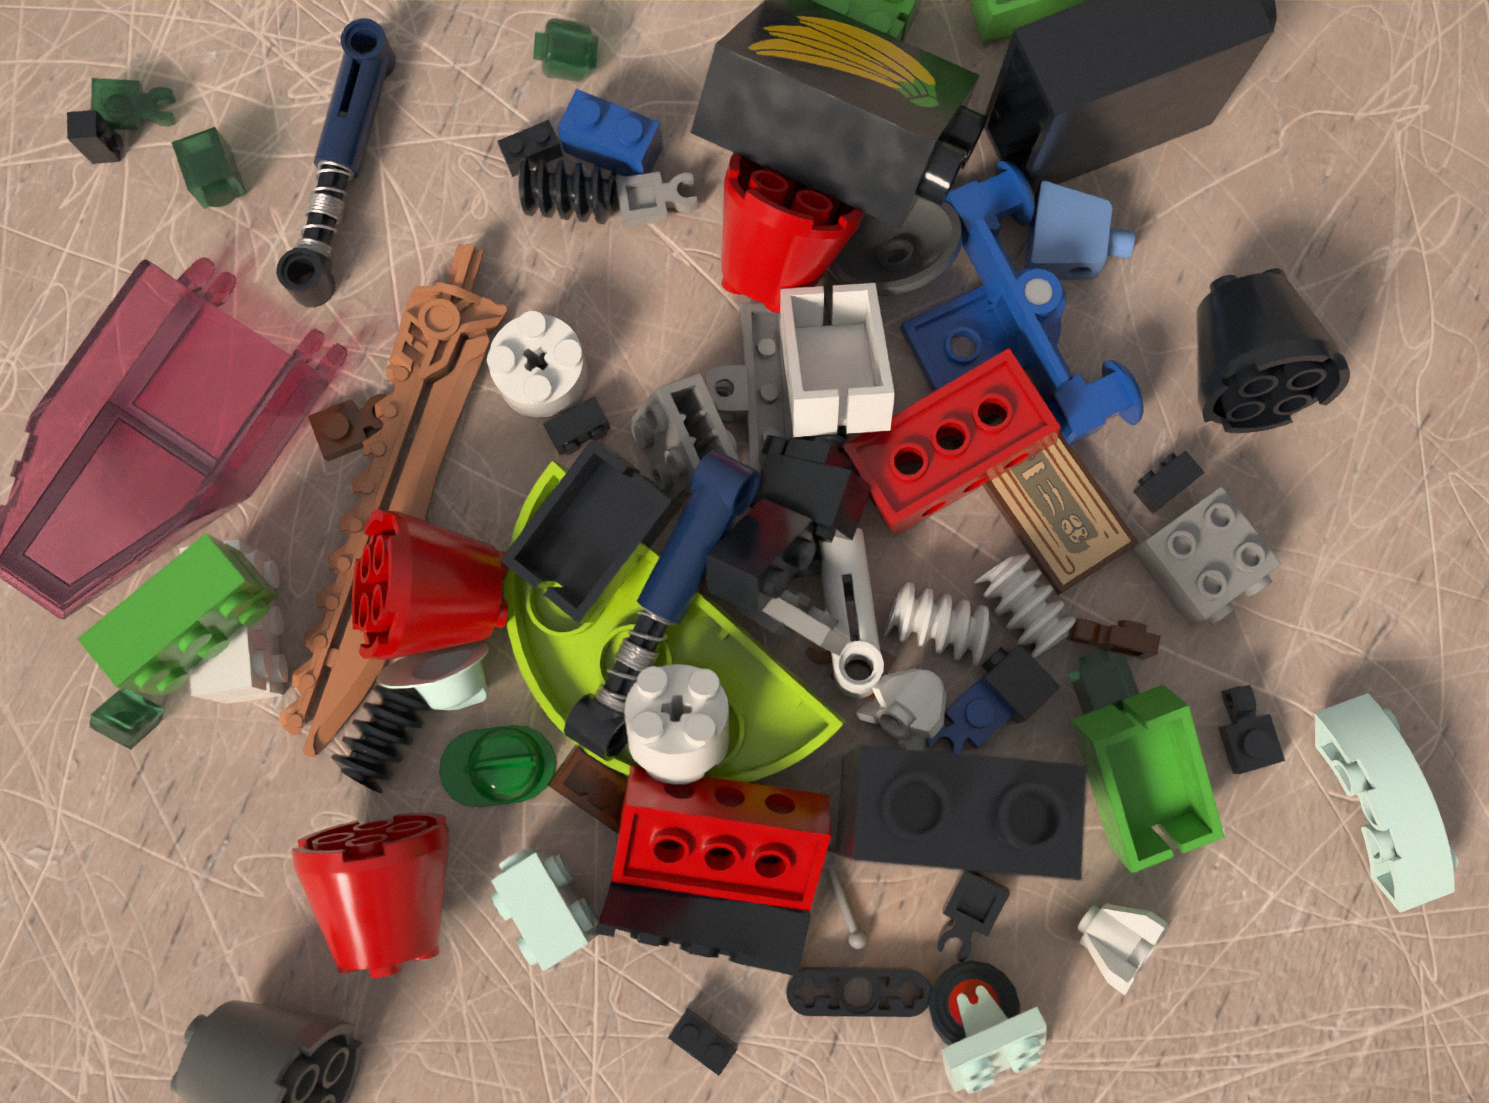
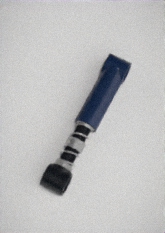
[276,18,396,307]
[564,450,761,761]

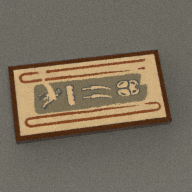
[953,415,1139,596]

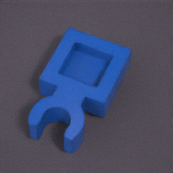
[926,680,1013,754]

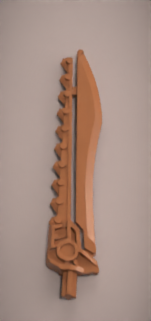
[279,244,508,757]

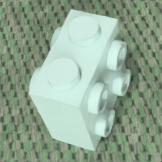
[491,847,599,972]

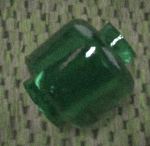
[533,18,599,82]

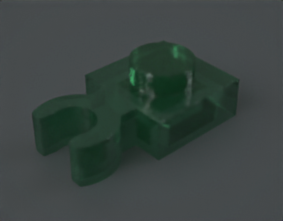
[91,78,176,131]

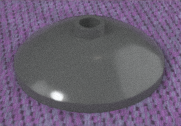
[828,197,963,296]

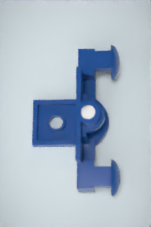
[900,161,1144,445]

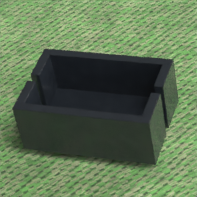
[500,438,683,624]

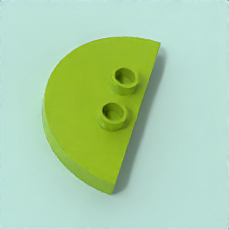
[504,461,846,783]

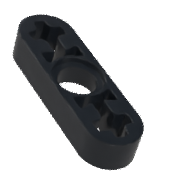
[786,967,931,1017]

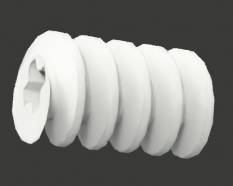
[974,553,1076,659]
[883,581,990,666]

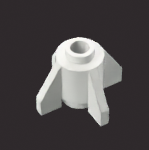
[856,668,947,751]
[1077,902,1168,995]

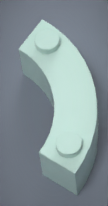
[1315,693,1458,913]

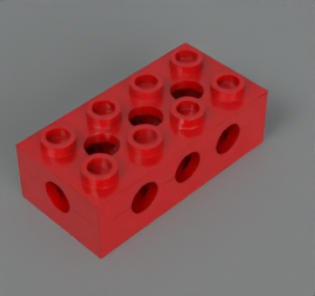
[842,348,1061,538]
[611,765,831,911]

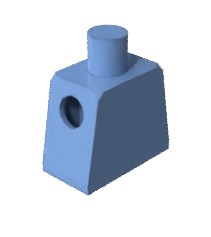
[1024,181,1135,280]

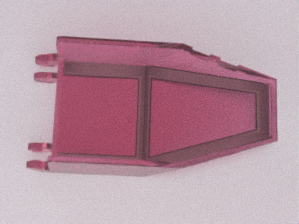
[0,257,348,620]

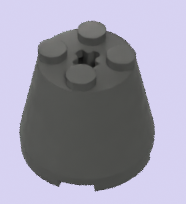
[170,1000,362,1103]

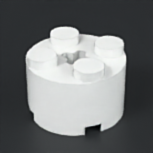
[487,311,588,419]
[624,664,729,784]

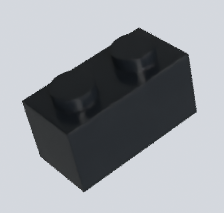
[67,110,123,164]
[497,119,563,177]
[543,396,611,455]
[1134,450,1205,514]
[668,1008,738,1076]

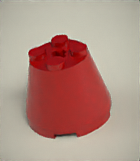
[721,153,865,313]
[352,509,509,660]
[292,813,450,978]

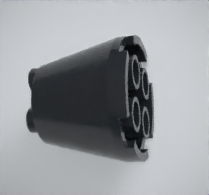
[1196,268,1350,433]

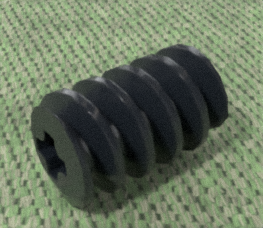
[518,156,617,224]
[331,685,433,793]

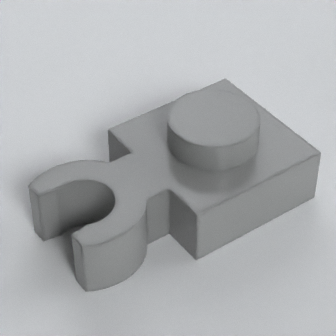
[615,171,698,228]

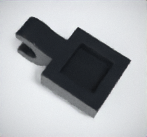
[1218,685,1285,774]

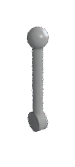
[822,850,868,949]

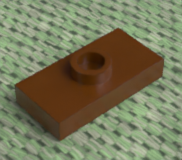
[548,744,628,834]

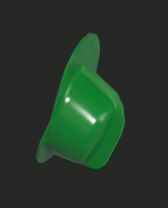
[439,725,555,807]

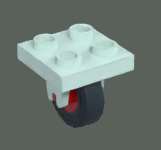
[929,960,1047,1094]

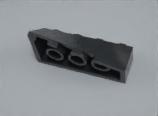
[595,882,811,977]

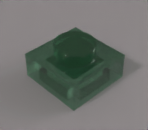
[89,689,164,750]

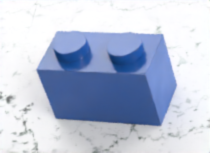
[557,89,663,177]

